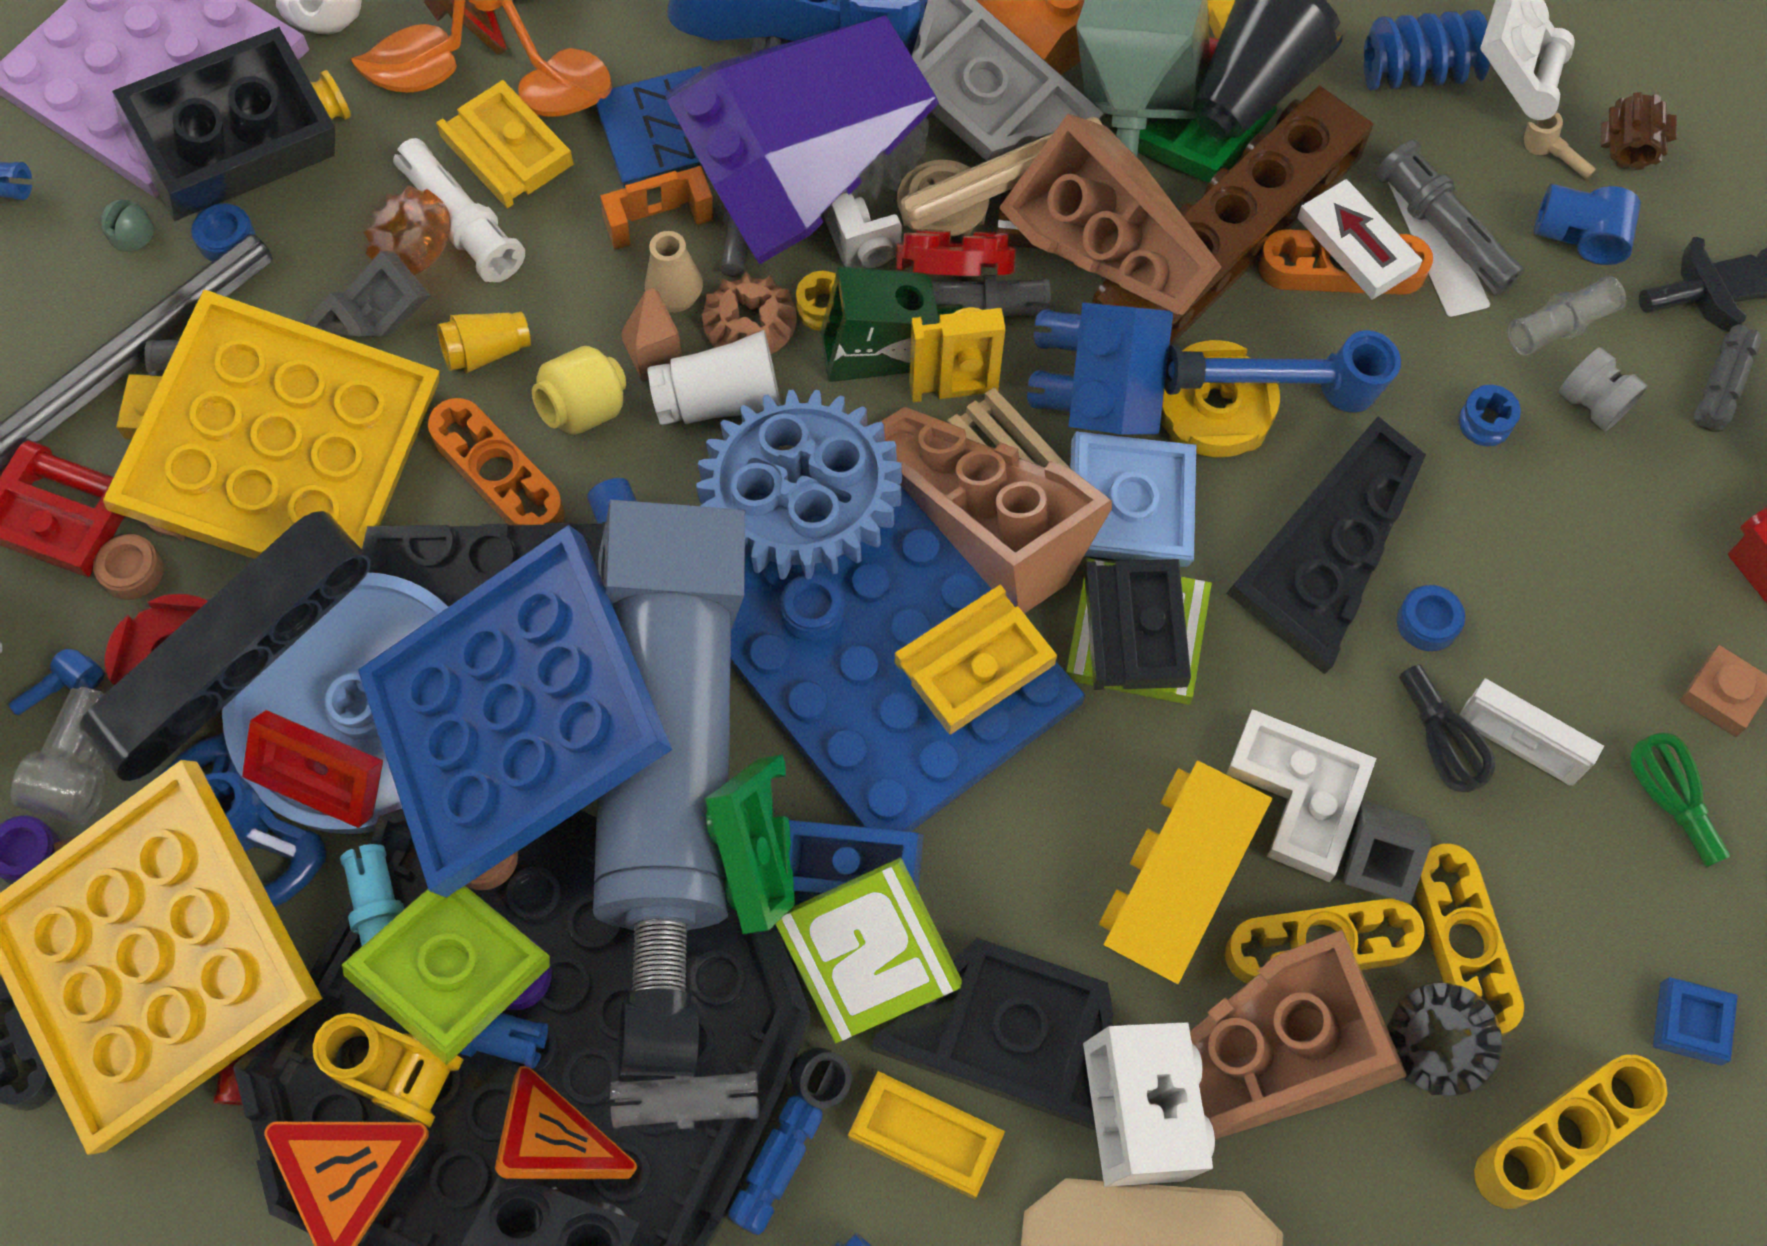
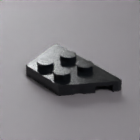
[871,938,1113,1131]

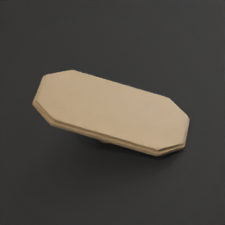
[1021,1178,1283,1246]

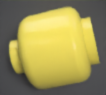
[532,345,626,435]

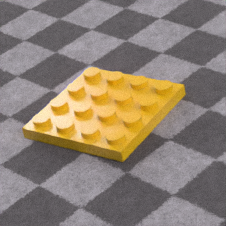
[103,289,440,559]
[0,760,323,1155]

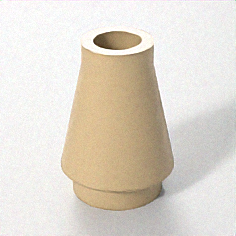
[644,231,703,312]

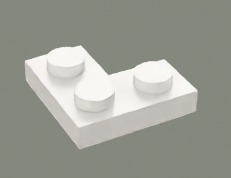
[1227,709,1377,882]

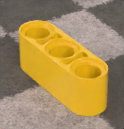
[1474,1055,1668,1209]

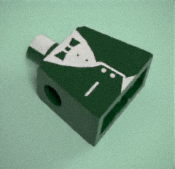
[821,267,964,382]

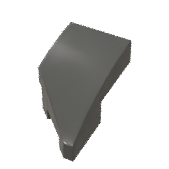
[303,251,431,336]

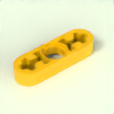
[1415,843,1524,1036]
[1225,898,1424,984]

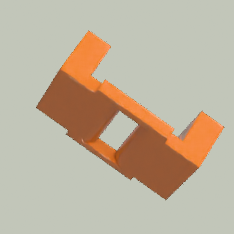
[600,166,713,250]

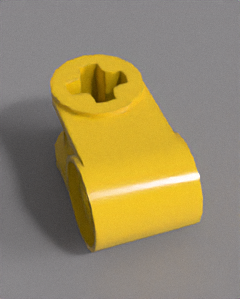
[313,1013,463,1128]

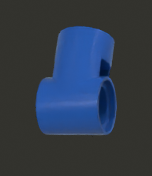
[1534,184,1641,265]

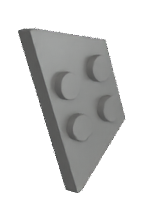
[912,0,1104,161]

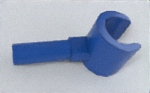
[8,649,105,716]

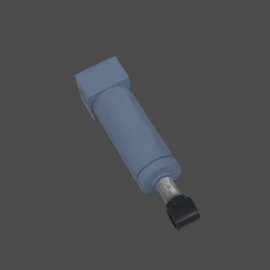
[593,499,745,1077]

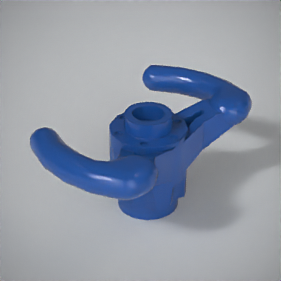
[159,732,327,908]

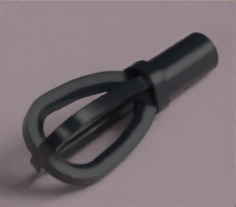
[1399,665,1495,792]

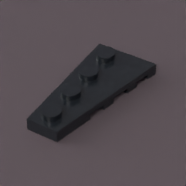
[1226,416,1426,674]
[362,522,605,607]

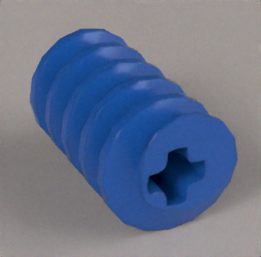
[1363,10,1490,91]

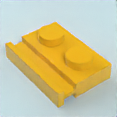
[436,80,574,209]
[909,307,1006,402]
[894,584,1057,735]

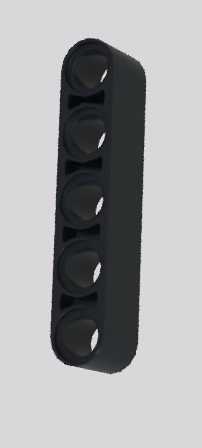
[80,511,371,781]

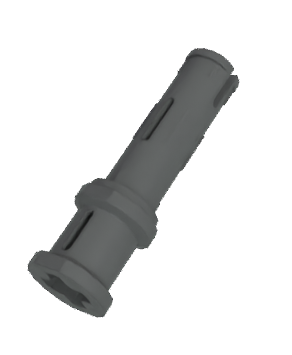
[1375,139,1525,296]

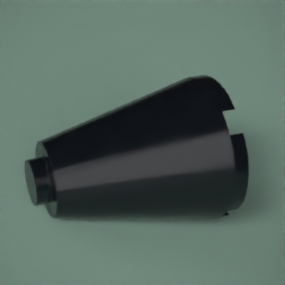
[1193,0,1343,139]

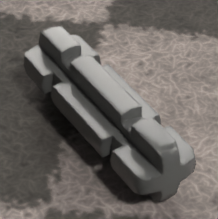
[1694,324,1762,432]

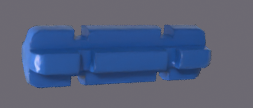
[729,1095,823,1235]

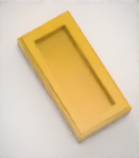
[848,1071,1005,1200]

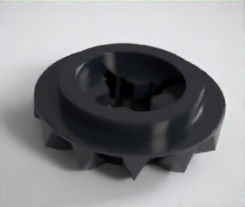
[1387,983,1502,1096]

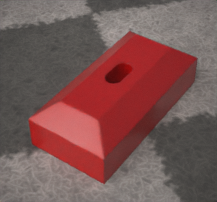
[242,710,383,828]

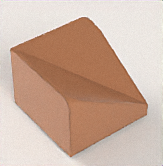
[621,288,682,381]

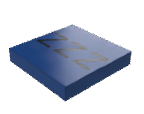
[595,66,706,188]

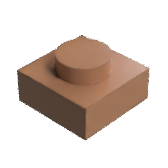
[1679,645,1767,737]

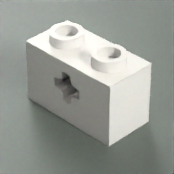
[1083,1022,1215,1187]

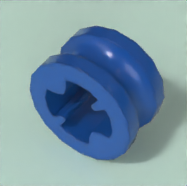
[1458,384,1521,447]

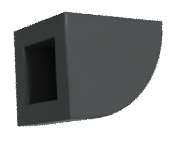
[1344,800,1432,904]

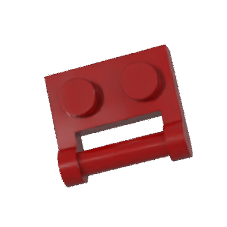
[0,440,125,578]

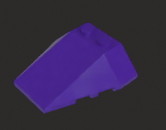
[665,15,939,265]

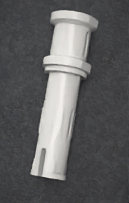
[393,138,525,283]

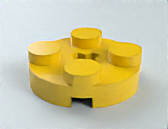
[1160,340,1280,457]

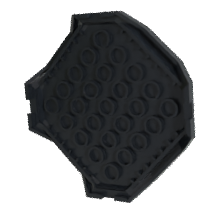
[233,809,811,1246]

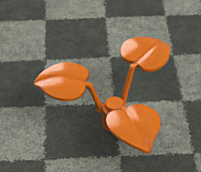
[351,0,612,117]

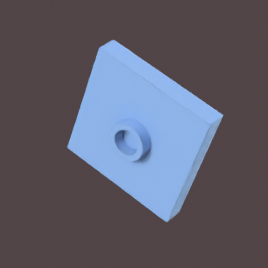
[1070,431,1196,567]

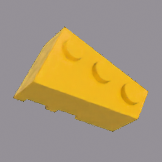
[1099,760,1273,984]

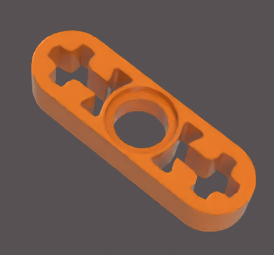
[1258,229,1433,295]
[428,398,565,525]

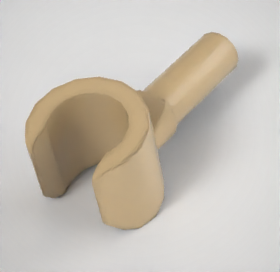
[1524,112,1596,180]

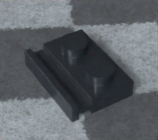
[1084,559,1191,690]

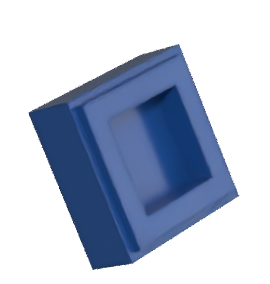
[1653,977,1738,1066]

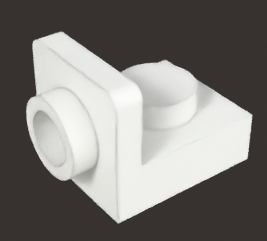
[824,192,902,268]

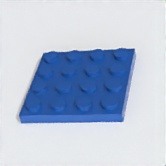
[358,525,672,897]

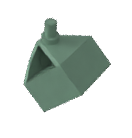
[1076,0,1210,157]

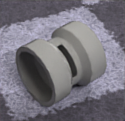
[1558,347,1648,432]

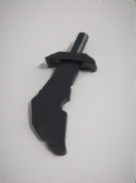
[1639,237,1767,332]

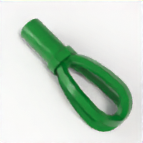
[1630,732,1731,868]

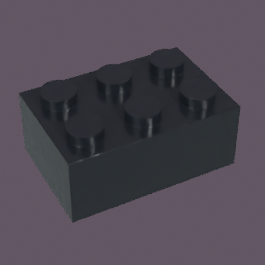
[112,27,335,222]

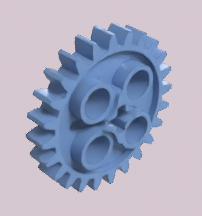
[696,389,902,579]

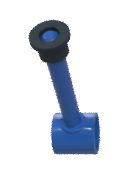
[1164,330,1401,413]

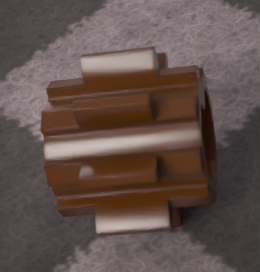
[1601,92,1677,170]

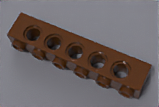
[1092,85,1374,346]

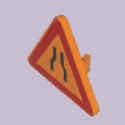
[495,1066,637,1179]
[264,1122,429,1246]

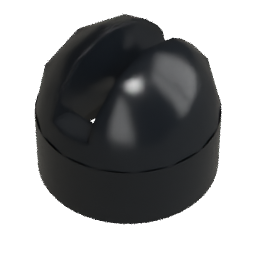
[790,1048,852,1109]

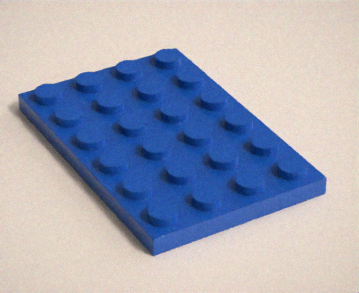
[730,466,1085,832]

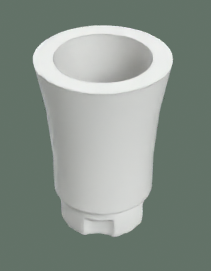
[648,330,781,425]

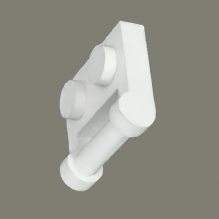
[1480,0,1575,120]

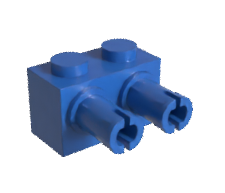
[1027,302,1173,434]
[787,820,924,959]

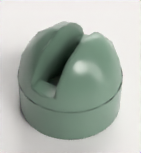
[100,199,154,251]

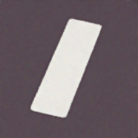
[1388,182,1490,317]

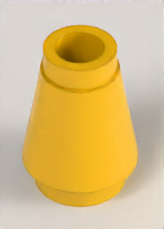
[437,311,531,374]

